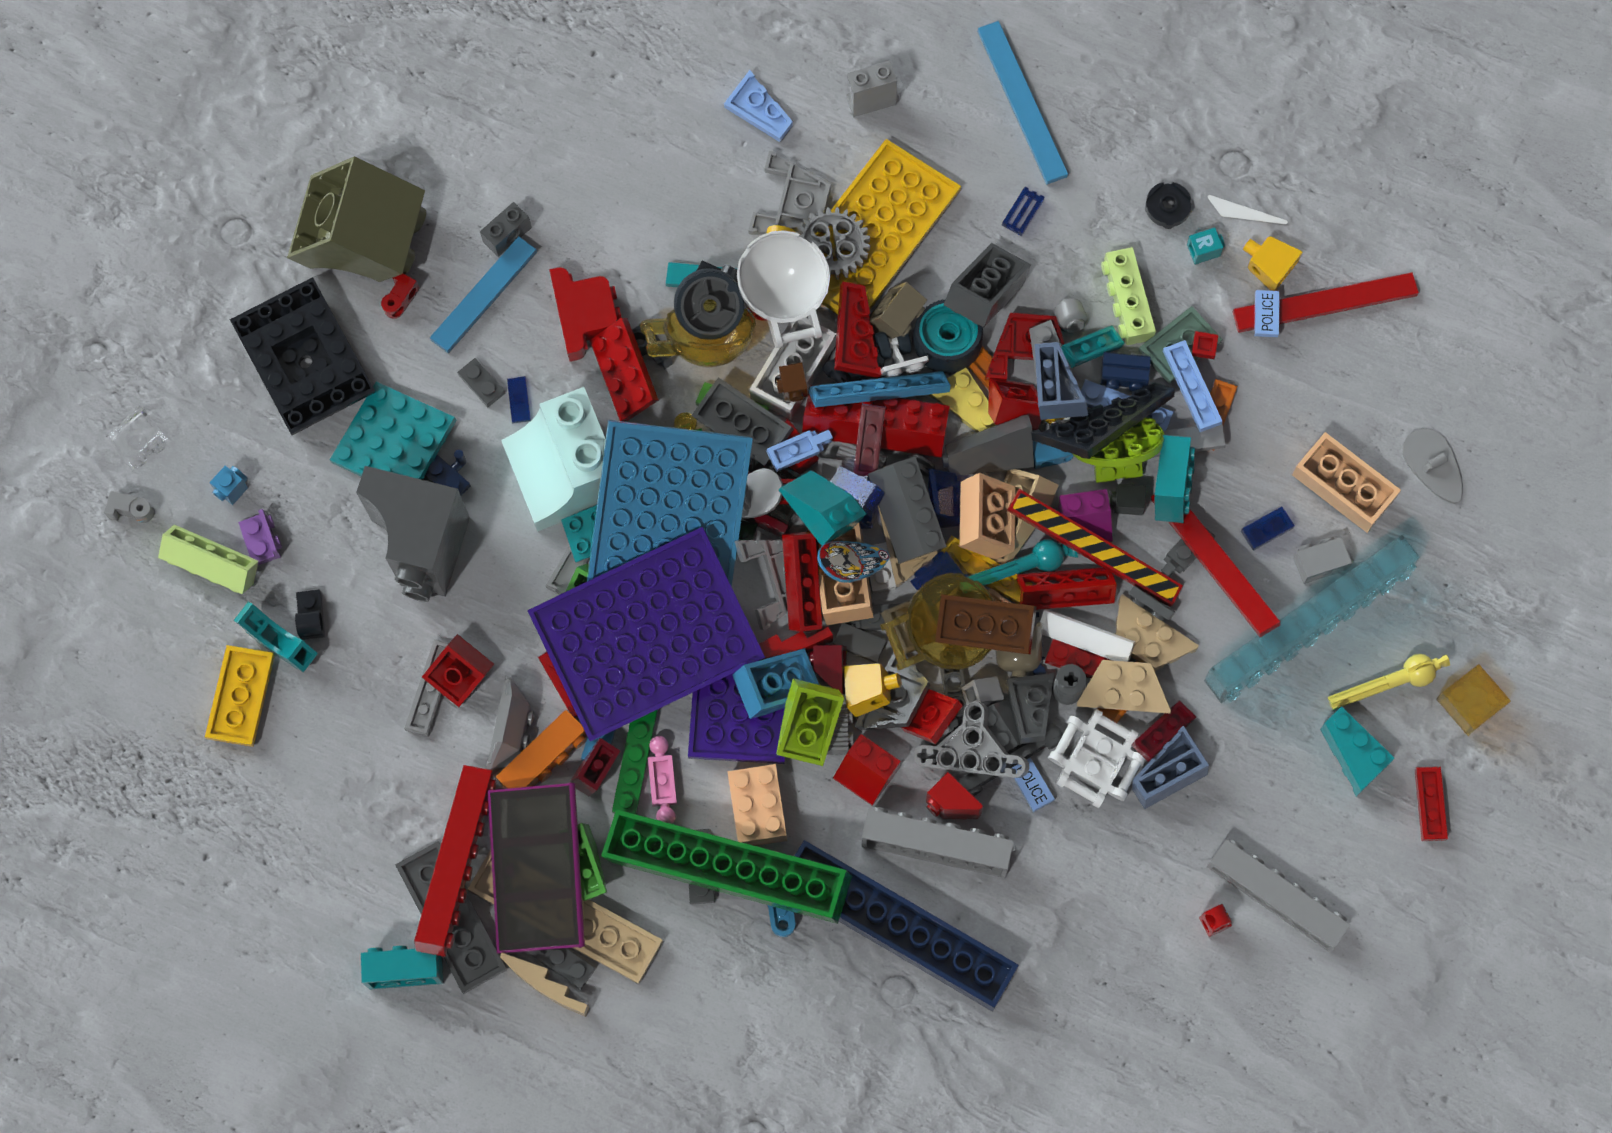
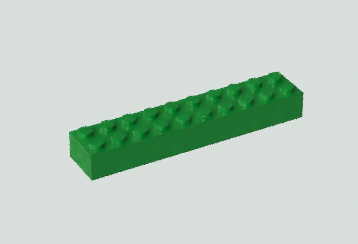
[601,809,852,924]

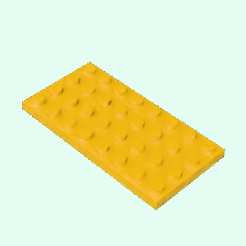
[815,139,961,314]

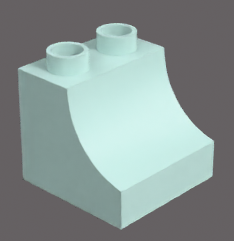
[501,387,606,532]

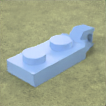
[766,430,833,472]

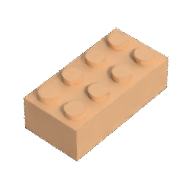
[1292,432,1401,533]
[818,523,874,625]

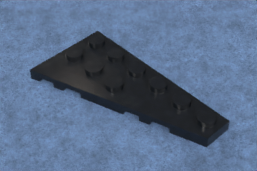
[1031,383,1175,459]

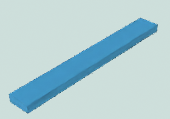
[977,21,1068,185]

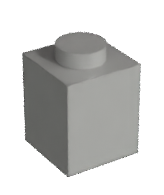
[961,677,1004,710]

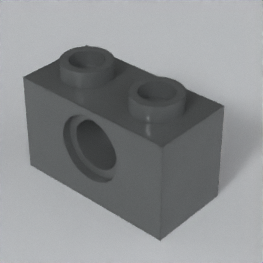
[480,202,532,257]

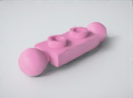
[648,736,677,824]

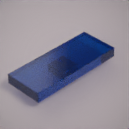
[507,376,531,424]

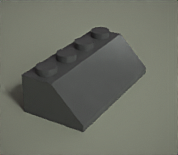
[868,456,947,564]

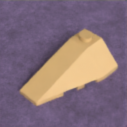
[991,469,1059,564]

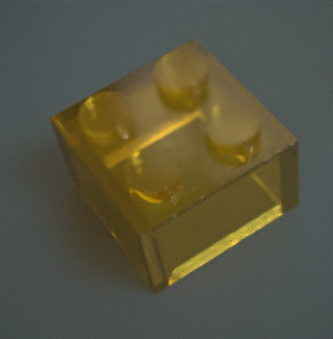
[1436,664,1511,736]

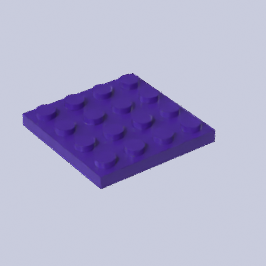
[688,672,785,764]

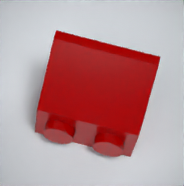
[988,378,1041,430]
[422,634,494,707]
[833,734,901,806]
[926,772,983,819]

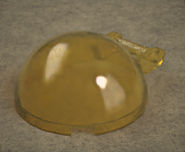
[640,299,756,368]
[880,573,994,670]

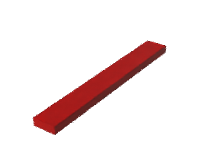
[1232,272,1419,333]
[1151,494,1280,638]

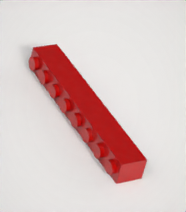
[414,765,496,957]

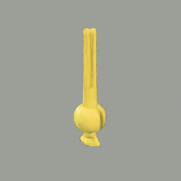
[1327,654,1450,710]

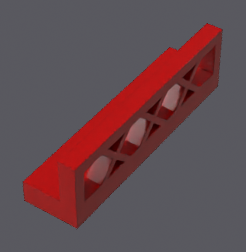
[1016,568,1117,610]

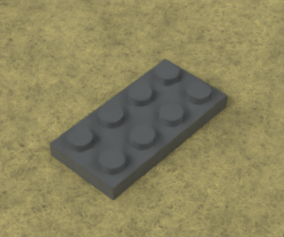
[691,377,794,468]

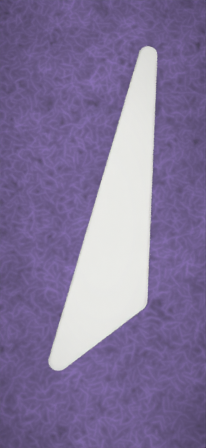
[1208,195,1288,224]

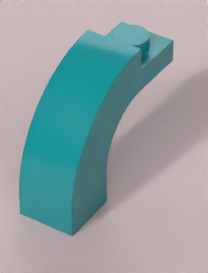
[233,602,318,673]

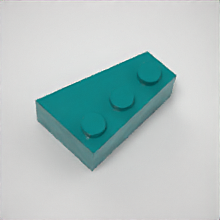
[1320,706,1395,797]

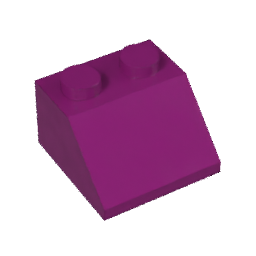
[1058,489,1113,542]

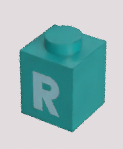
[1187,228,1225,265]

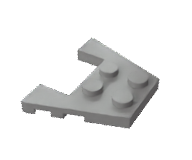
[748,151,831,235]
[734,540,788,630]

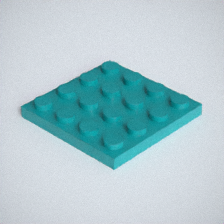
[329,382,457,480]

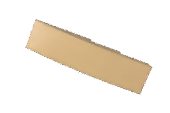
[500,953,589,1017]

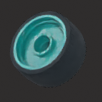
[913,299,983,374]

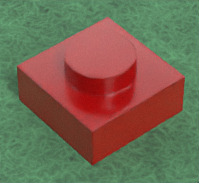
[1191,331,1218,360]

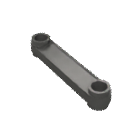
[958,723,1063,796]

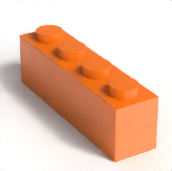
[496,710,587,802]

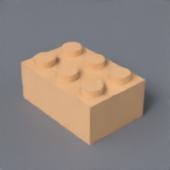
[959,473,1015,560]
[727,764,787,846]

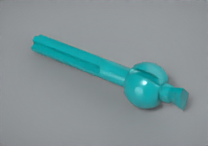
[960,539,1078,593]

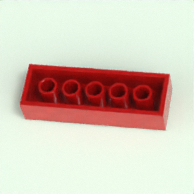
[802,385,950,457]

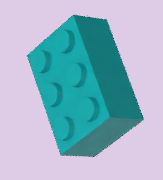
[1155,435,1195,523]
[361,946,444,990]

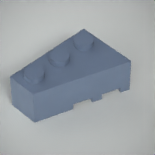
[1035,342,1088,420]
[1132,726,1209,809]

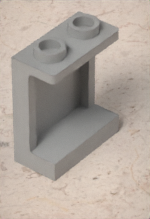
[847,61,897,117]

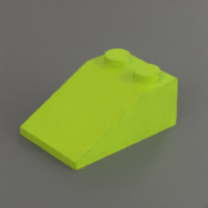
[776,678,844,766]

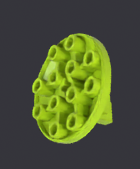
[1073,418,1164,483]

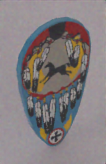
[817,541,890,583]

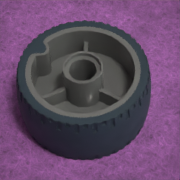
[674,269,744,340]

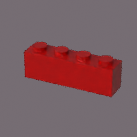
[782,532,822,632]

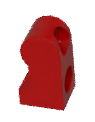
[381,273,420,319]
[1199,904,1232,937]

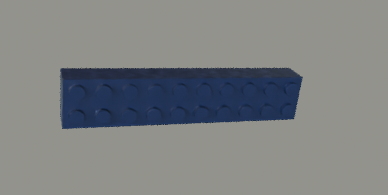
[795,840,1019,1012]

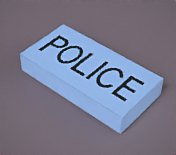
[1254,290,1279,337]
[1012,758,1055,812]

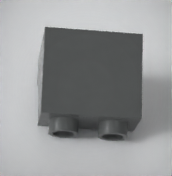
[356,466,470,602]

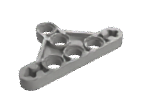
[914,702,1029,778]

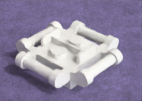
[1048,709,1146,808]

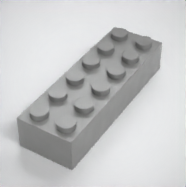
[862,807,1014,878]

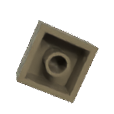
[869,282,927,339]

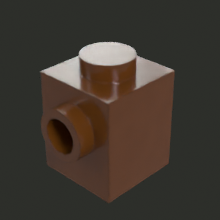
[776,362,808,402]

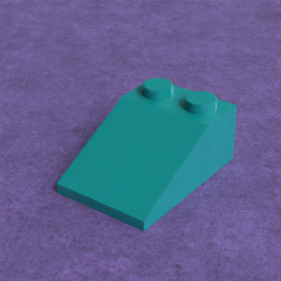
[779,470,866,546]

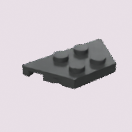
[855,647,930,730]

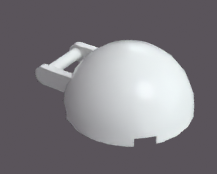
[737,231,830,348]

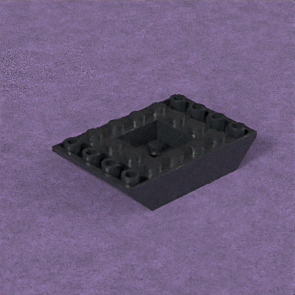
[229,277,375,435]

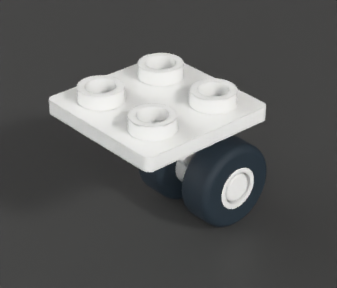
[873,332,929,378]

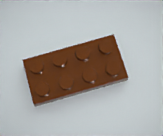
[935,594,1037,655]

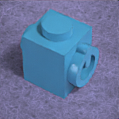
[210,465,248,505]

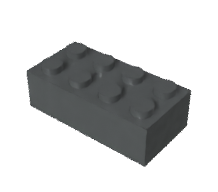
[944,243,1031,327]

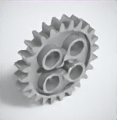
[798,207,870,280]

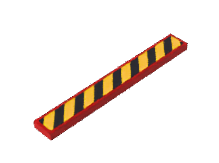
[1007,489,1183,607]

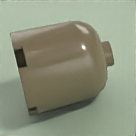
[995,622,1042,677]

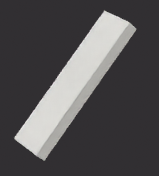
[1040,609,1135,662]

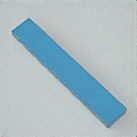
[430,236,537,354]
[809,371,951,407]

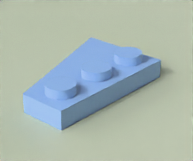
[724,70,793,142]

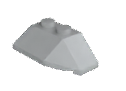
[486,675,534,775]

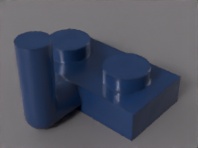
[425,449,471,496]

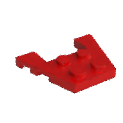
[985,313,1076,380]

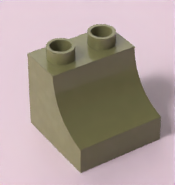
[287,156,426,282]

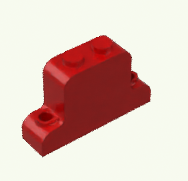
[549,267,621,362]

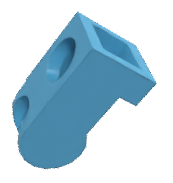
[1033,441,1074,469]

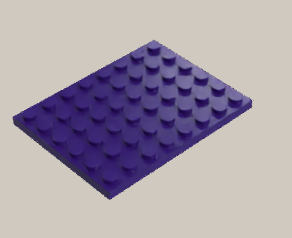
[527,527,765,742]

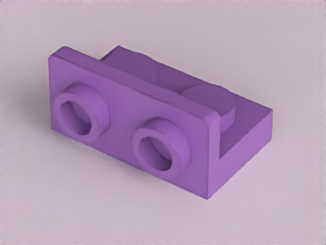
[238,509,282,565]

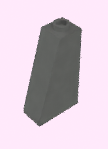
[942,415,1034,477]

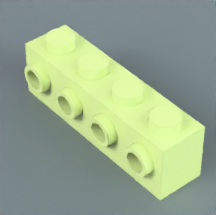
[1101,247,1156,346]
[158,525,258,594]

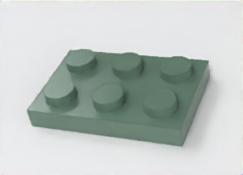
[1138,306,1223,384]

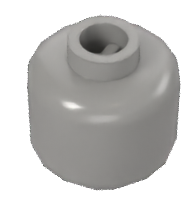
[1054,298,1088,333]

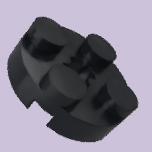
[1145,182,1191,229]

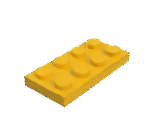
[205,645,275,747]

